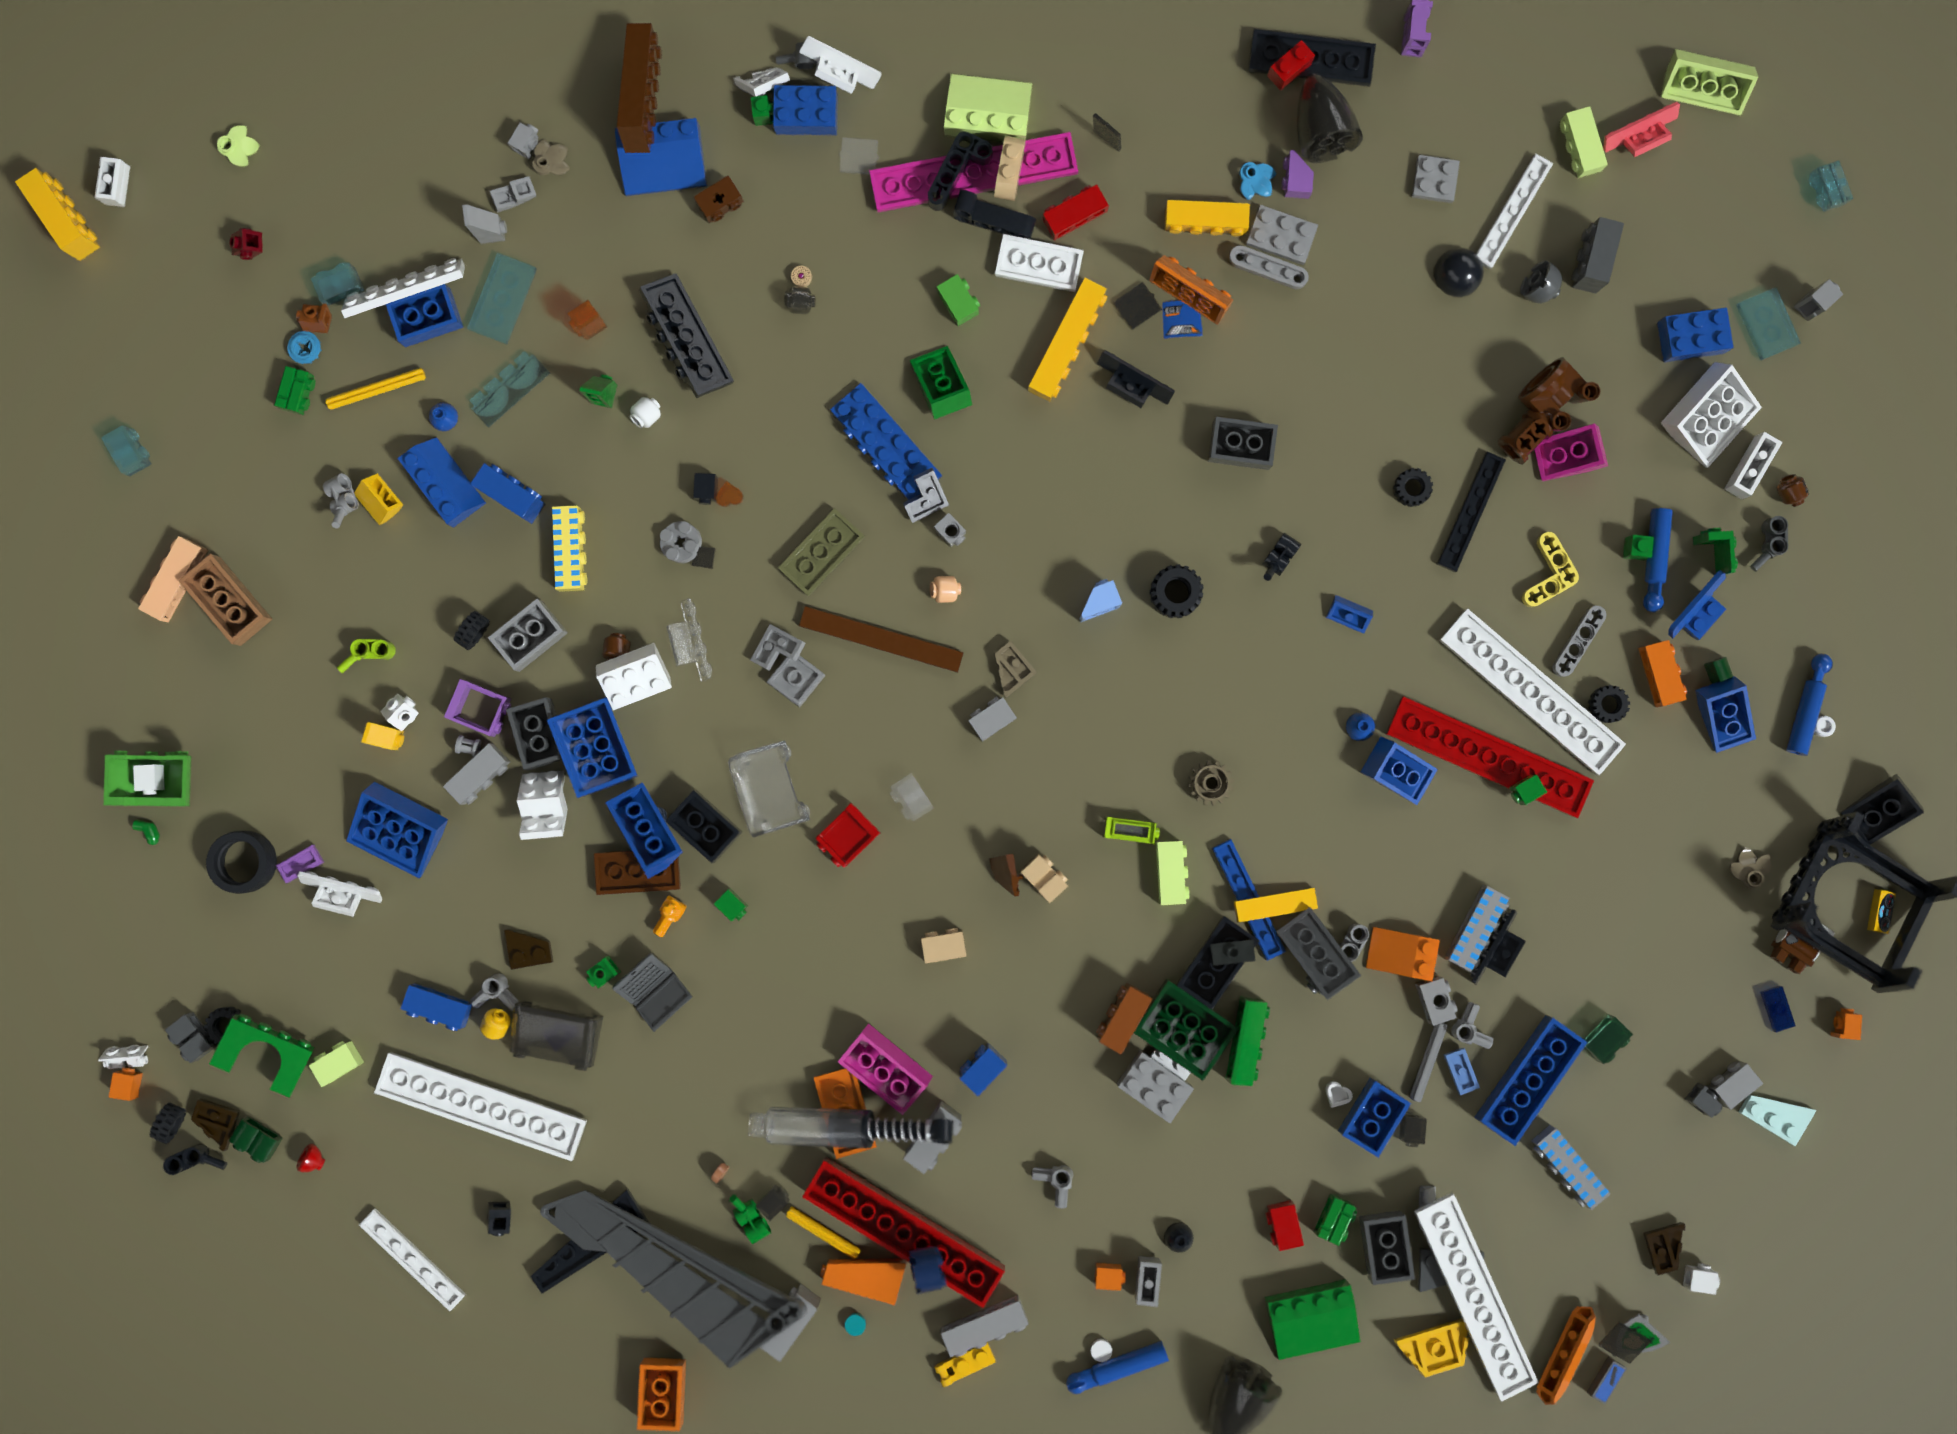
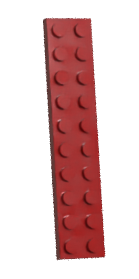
[1385,696,1594,818]

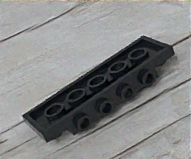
[639,273,734,398]

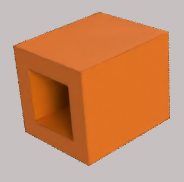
[108,1067,143,1101]
[1094,1263,1126,1291]

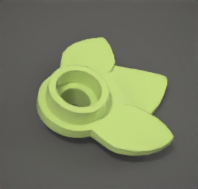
[217,126,259,167]

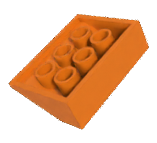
[1149,255,1233,325]

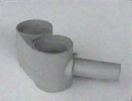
[323,473,359,528]
[1339,924,1369,962]

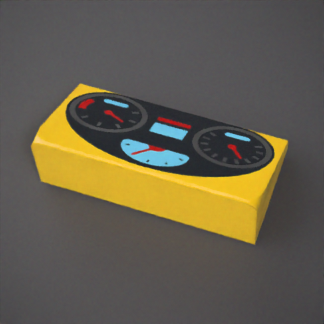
[1867,889,1896,934]

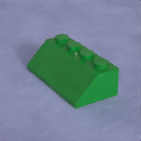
[1225,996,1270,1086]

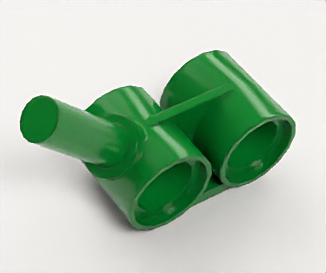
[729,1195,772,1244]

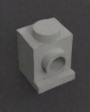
[507,123,539,160]

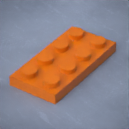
[814,1068,877,1159]

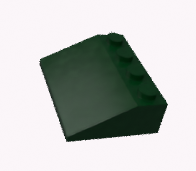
[1134,979,1239,1081]

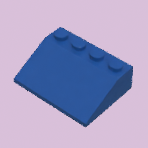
[614,118,707,196]
[547,697,638,798]
[346,782,448,879]

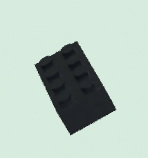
[1176,916,1260,1010]

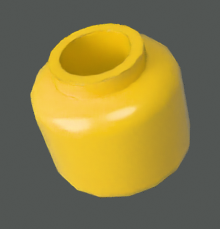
[480,1008,511,1040]

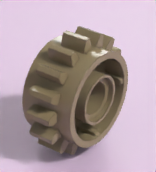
[1188,760,1234,806]

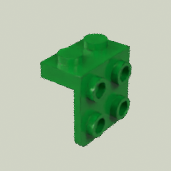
[1693,528,1738,575]

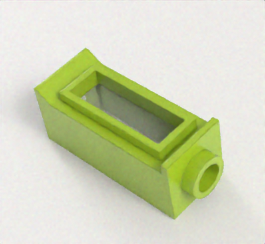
[1103,817,1160,844]

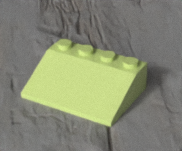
[944,74,1032,142]

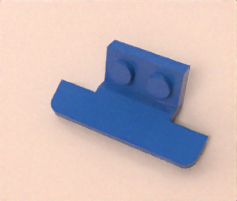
[1668,570,1726,640]

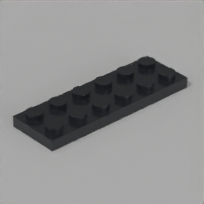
[1248,29,1376,87]

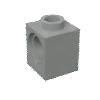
[934,513,966,547]

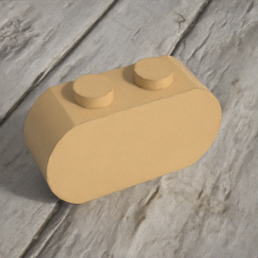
[994,136,1026,201]

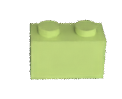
[309,1041,364,1087]

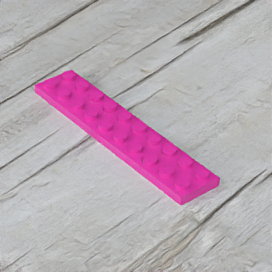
[869,132,1078,213]

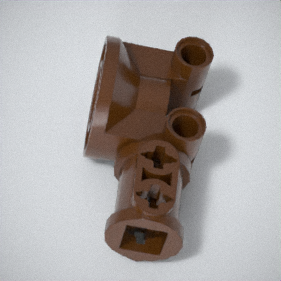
[1497,357,1601,465]

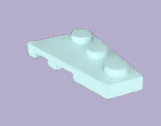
[1738,1095,1817,1146]

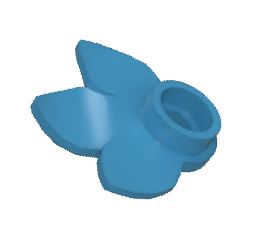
[1239,162,1276,200]

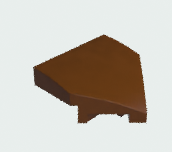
[989,854,1023,897]

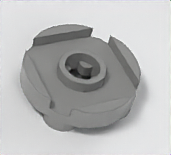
[660,521,702,563]

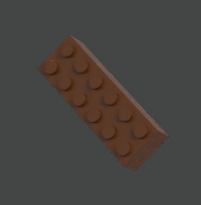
[617,23,662,153]

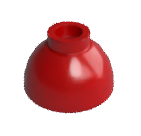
[296,1143,325,1173]

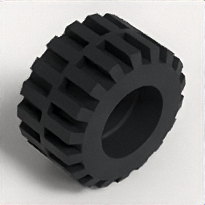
[1150,564,1204,618]

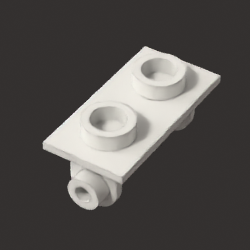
[98,1045,148,1069]

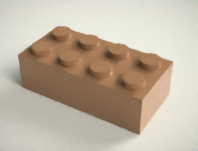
[178,554,272,646]

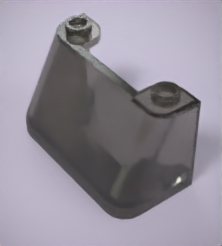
[510,1000,604,1071]

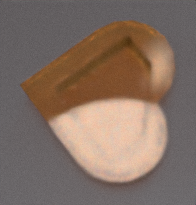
[716,481,744,507]

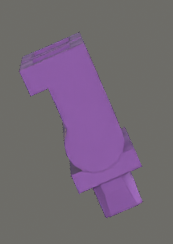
[1401,0,1433,57]

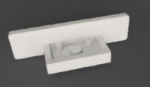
[800,36,882,94]
[297,871,382,917]

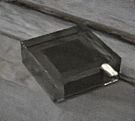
[692,546,716,569]

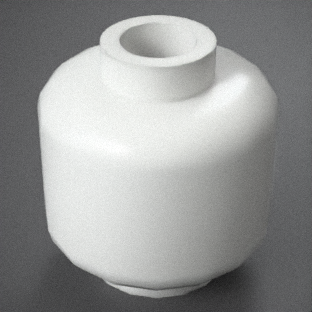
[630,397,661,428]

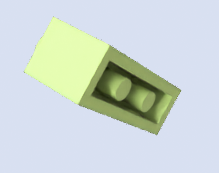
[1560,107,1608,178]
[1156,841,1189,905]

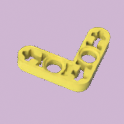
[1522,532,1579,607]

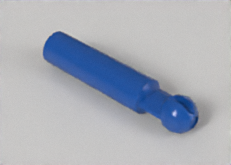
[1643,508,1673,612]
[1786,654,1833,756]
[1066,1340,1169,1394]

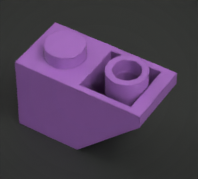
[1282,150,1314,199]

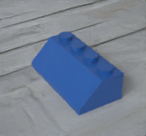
[397,437,486,528]
[605,782,682,879]

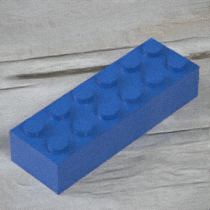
[1474,1015,1587,1146]

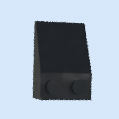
[1841,774,1924,845]

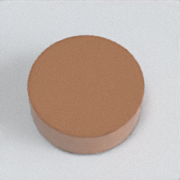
[711,1162,730,1184]

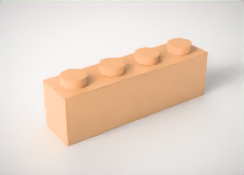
[138,536,208,623]

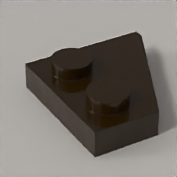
[504,929,554,970]

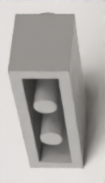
[443,743,510,805]

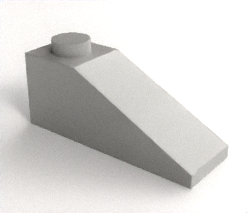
[462,204,507,244]

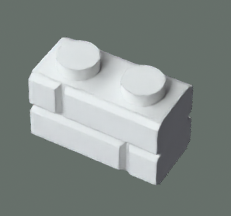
[94,157,130,207]

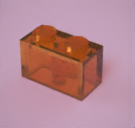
[567,300,607,340]

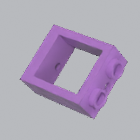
[444,679,511,737]

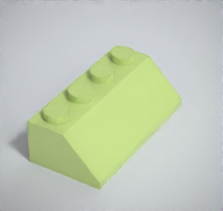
[1661,49,1758,115]

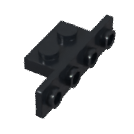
[1097,350,1175,408]
[1470,909,1526,985]

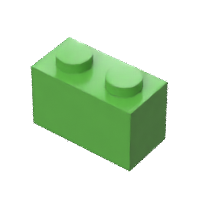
[936,274,980,326]

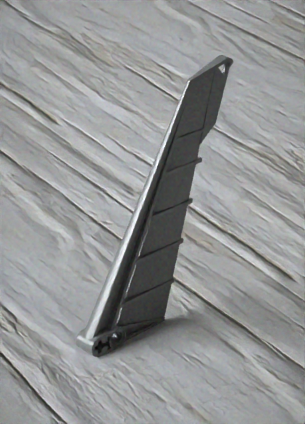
[540,1190,807,1369]

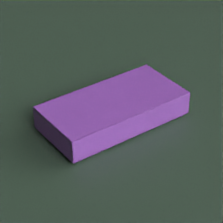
[276,845,324,883]

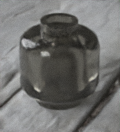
[784,287,815,314]

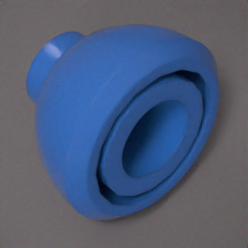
[429,402,458,431]
[1346,712,1375,741]

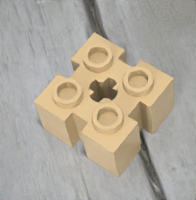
[1020,854,1068,903]

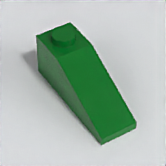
[579,374,617,409]

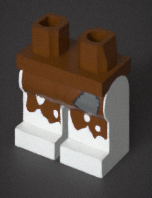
[1770,920,1835,974]

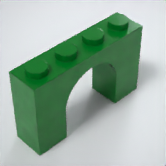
[209,1014,315,1098]

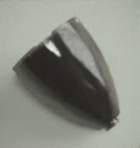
[1297,74,1363,163]
[1208,1356,1282,1434]

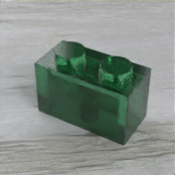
[1584,1014,1633,1064]

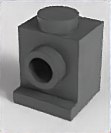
[1685,1083,1723,1118]

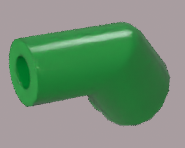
[132,820,160,845]

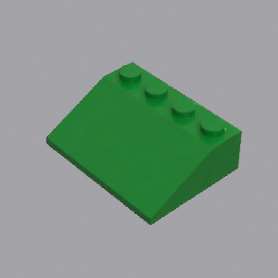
[1264,1279,1360,1360]

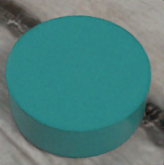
[845,1313,866,1336]

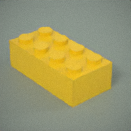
[15,168,100,261]

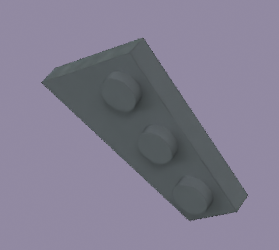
[1418,1248,1484,1292]

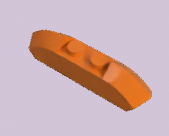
[1536,1306,1596,1405]

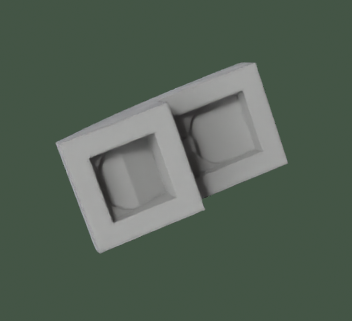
[490,176,536,213]

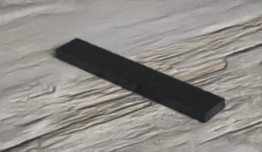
[1436,451,1506,572]

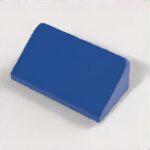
[1326,595,1373,634]

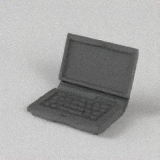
[612,953,692,1032]

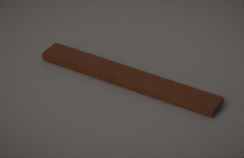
[799,606,964,673]

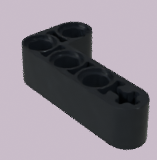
[928,132,992,211]
[954,190,1036,240]

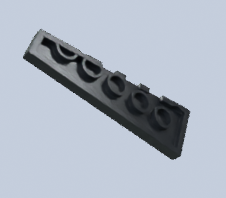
[531,1189,649,1294]

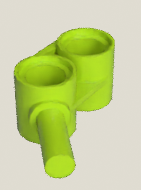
[337,639,396,673]

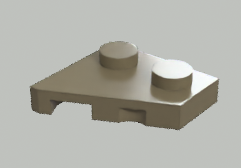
[995,641,1037,698]

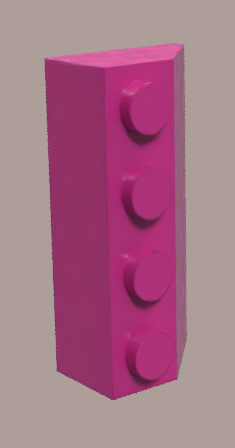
[838,1023,933,1115]

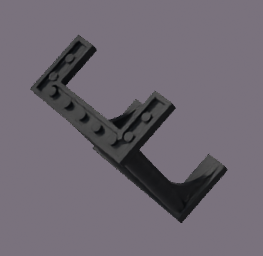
[1770,812,1957,993]

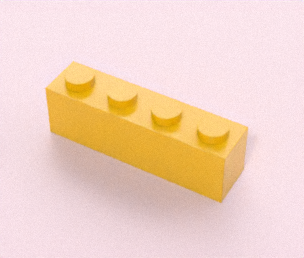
[1165,200,1250,236]

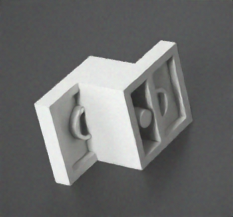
[517,771,568,840]

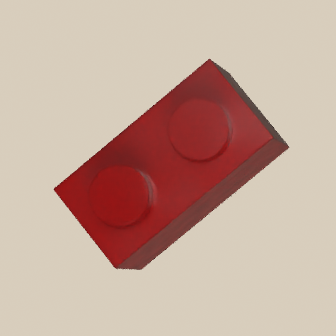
[1267,40,1315,91]
[1265,1200,1304,1251]

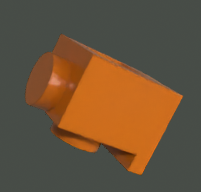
[1830,1008,1862,1040]

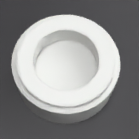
[1814,716,1836,737]
[1091,1339,1112,1362]

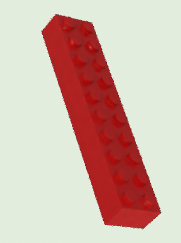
[802,1156,1005,1308]

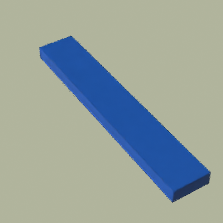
[1212,839,1286,961]

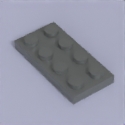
[1276,907,1362,1001]

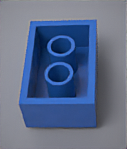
[773,85,838,135]
[386,284,464,347]
[1657,308,1734,362]
[470,463,545,524]
[1338,1078,1411,1158]

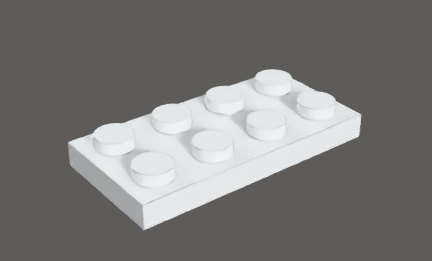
[995,234,1084,292]

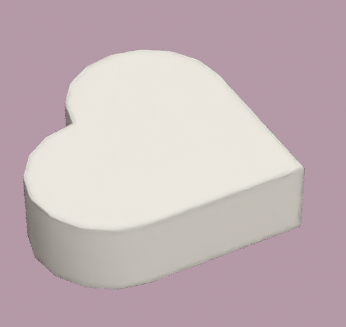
[1325,1081,1353,1108]

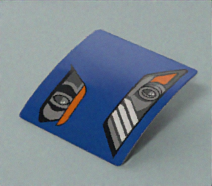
[1162,301,1203,339]

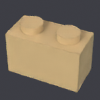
[921,928,967,963]

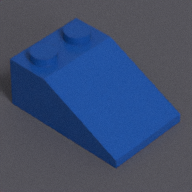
[1695,676,1756,753]
[1360,737,1438,805]

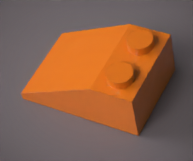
[1365,927,1440,981]

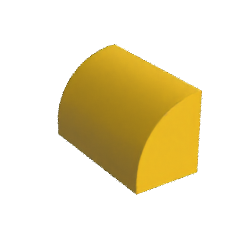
[354,473,403,526]

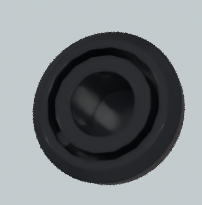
[1164,1223,1194,1253]

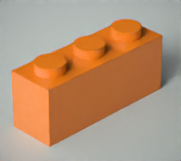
[1638,640,1687,707]

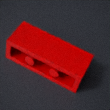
[1042,184,1109,241]

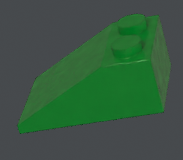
[910,346,972,420]

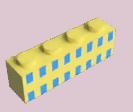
[552,506,587,592]

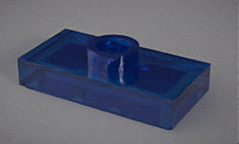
[1760,986,1796,1032]

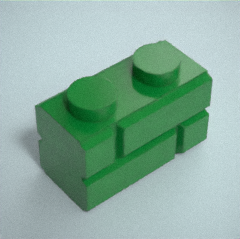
[274,366,316,415]
[1313,1193,1357,1246]

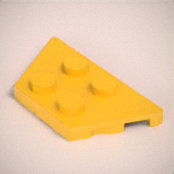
[1394,1318,1469,1377]

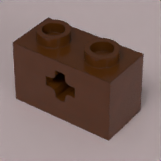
[694,175,744,223]

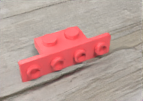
[1603,102,1680,157]

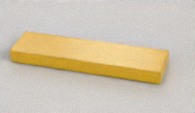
[1233,888,1318,922]

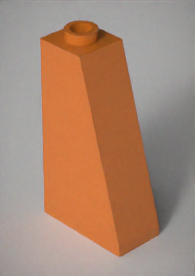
[819,1258,907,1305]

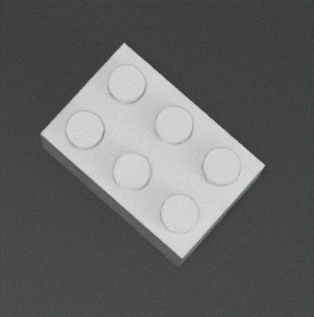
[596,643,672,710]

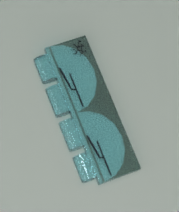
[469,351,550,427]

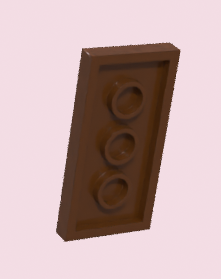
[594,851,681,895]

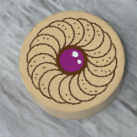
[791,266,812,288]

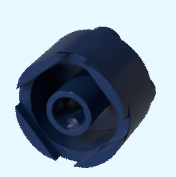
[908,1245,946,1294]

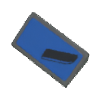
[1587,1356,1627,1404]

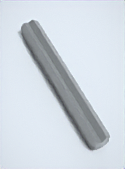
[1409,1023,1448,1102]

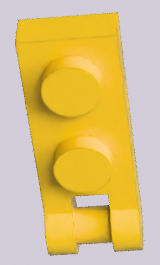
[934,1342,996,1387]

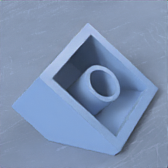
[1079,579,1122,622]

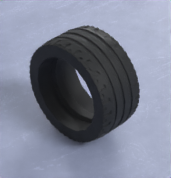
[206,831,277,894]

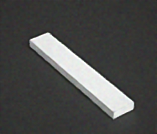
[1476,153,1553,269]
[359,1208,466,1311]

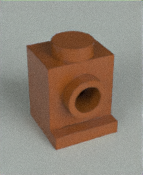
[296,304,332,333]

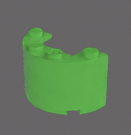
[104,751,191,806]

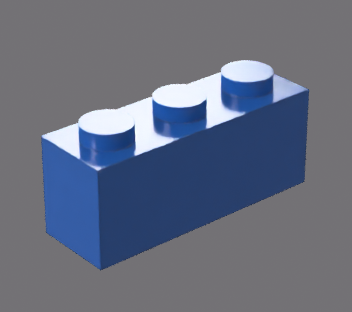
[401,983,473,1031]

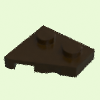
[191,1099,240,1151]
[1643,1222,1686,1275]

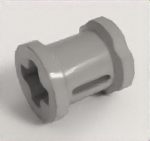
[455,735,481,757]

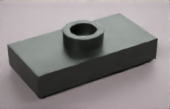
[1210,940,1256,965]

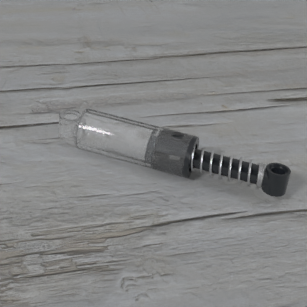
[748,1107,954,1148]

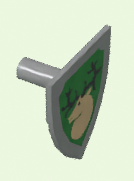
[1616,1314,1670,1353]

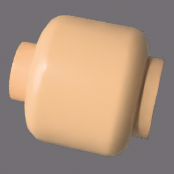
[930,576,961,603]

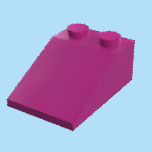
[1534,424,1608,481]

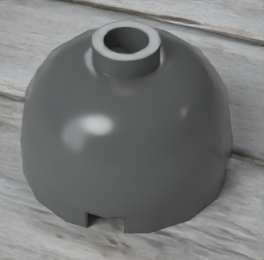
[1520,260,1562,304]

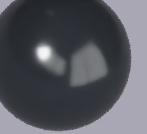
[1434,248,1484,297]

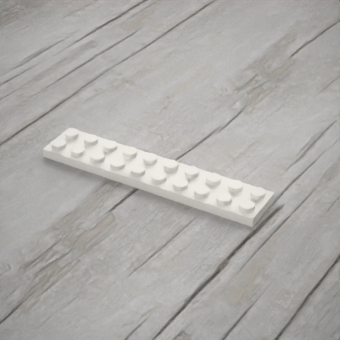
[1439,608,1626,776]
[374,1052,587,1161]
[1414,1193,1539,1402]

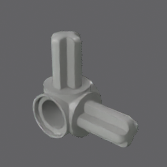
[470,973,520,1011]
[1451,1002,1493,1049]
[1032,1165,1074,1208]

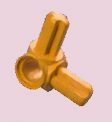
[653,895,687,937]

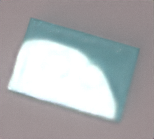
[1736,288,1801,360]

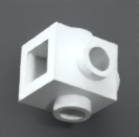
[380,693,419,731]

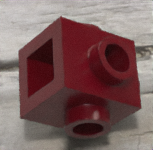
[229,228,263,260]

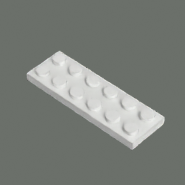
[341,258,465,318]

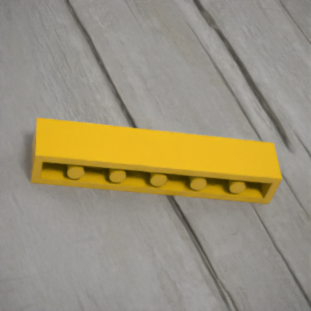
[1028,278,1108,402]

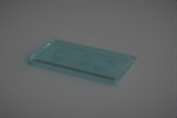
[467,253,537,345]

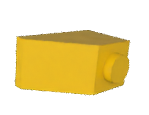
[361,722,404,750]

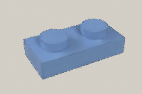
[1444,1047,1480,1095]

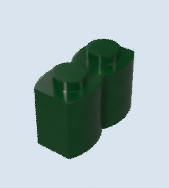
[229,1117,283,1163]

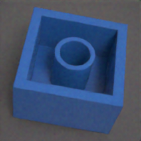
[960,1043,1007,1096]

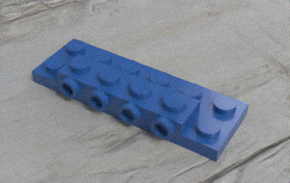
[830,383,942,500]

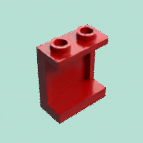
[815,803,881,868]

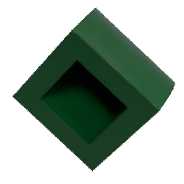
[1704,657,1733,683]

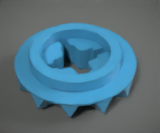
[288,331,322,364]

